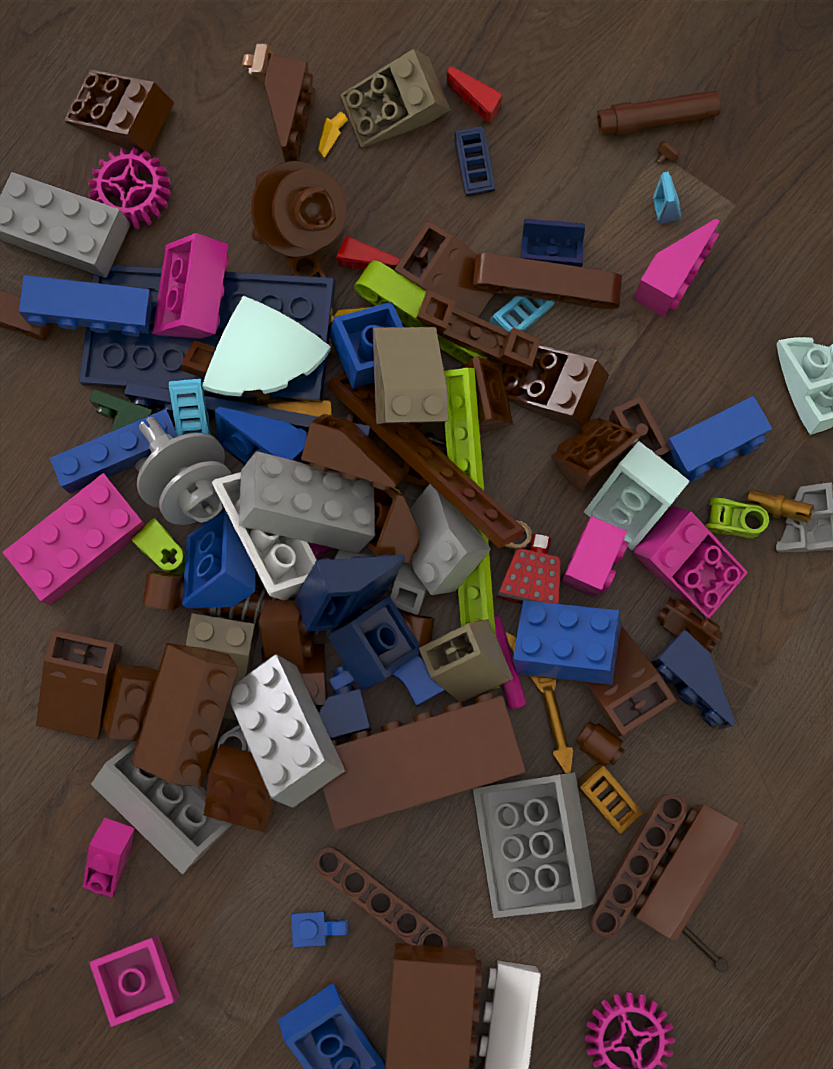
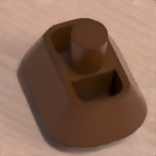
[658,141,679,163]

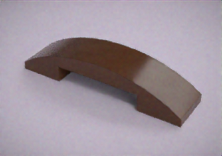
[416,289,541,369]

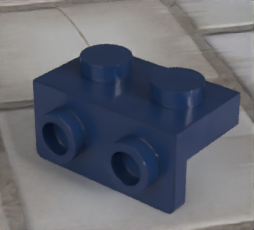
[521,219,585,267]

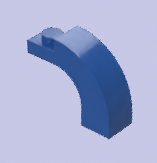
[329,655,445,707]

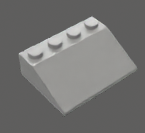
[473,772,597,918]

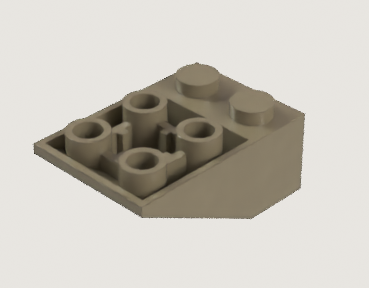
[340,49,450,148]

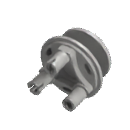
[135,417,232,525]

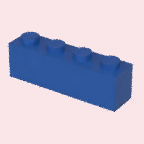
[19,275,153,337]
[50,409,177,494]

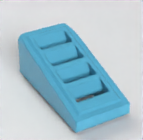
[653,172,682,224]
[489,296,555,332]
[169,379,211,437]

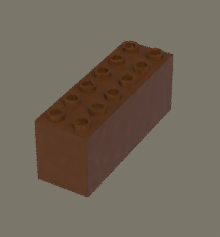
[323,692,526,830]
[386,943,482,1069]

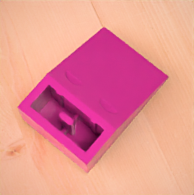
[633,219,720,317]
[632,506,748,618]

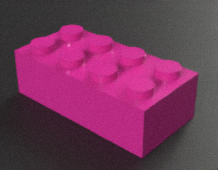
[2,473,146,606]

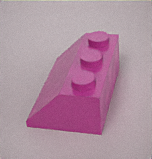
[152,233,229,339]

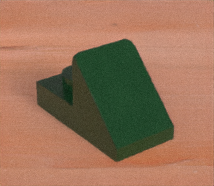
[89,389,155,432]

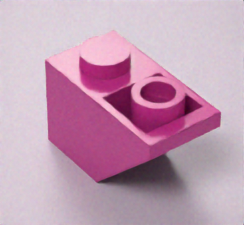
[82,817,135,898]

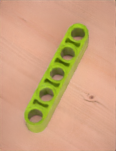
[354,260,488,364]

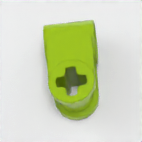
[705,498,769,538]
[131,517,186,575]

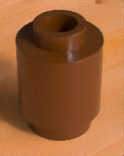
[575,720,624,767]

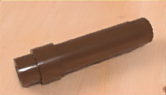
[597,91,720,136]

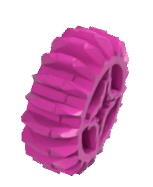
[89,147,171,230]
[584,992,675,1069]

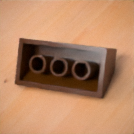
[131,642,238,787]
[632,804,744,943]

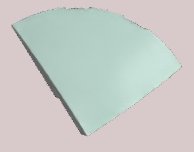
[202,296,331,396]
[776,337,833,435]

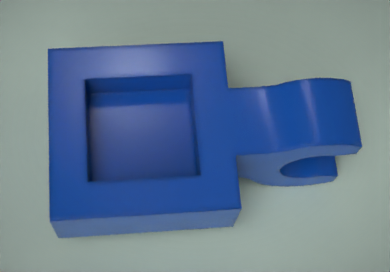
[291,911,349,947]

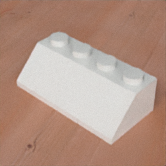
[212,472,316,600]
[479,961,540,1069]

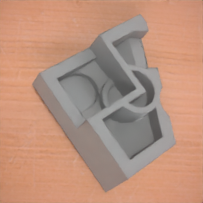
[776,482,833,553]

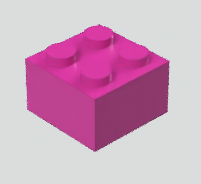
[560,516,629,598]
[89,934,180,1027]

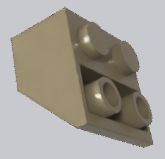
[419,619,513,702]

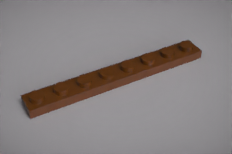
[328,374,525,549]

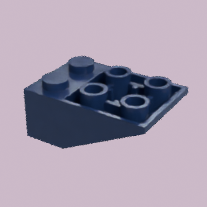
[295,554,405,632]
[651,630,736,729]

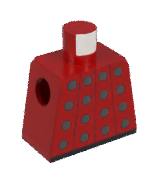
[497,534,561,604]

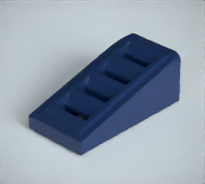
[454,126,495,196]

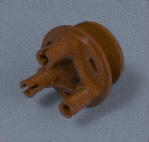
[251,161,346,257]

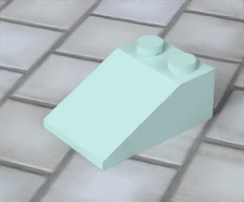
[584,441,689,551]

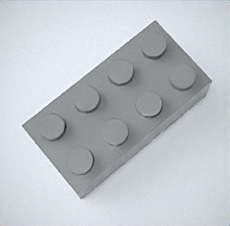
[0,172,131,278]
[239,451,375,554]
[229,654,345,808]

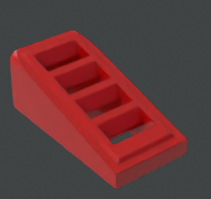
[447,66,502,124]
[336,236,401,270]

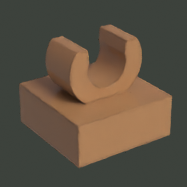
[242,44,277,86]

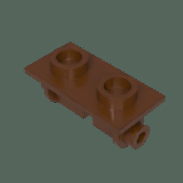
[657,597,723,653]

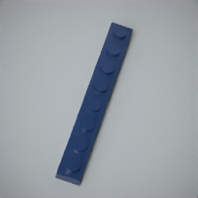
[124,382,373,439]

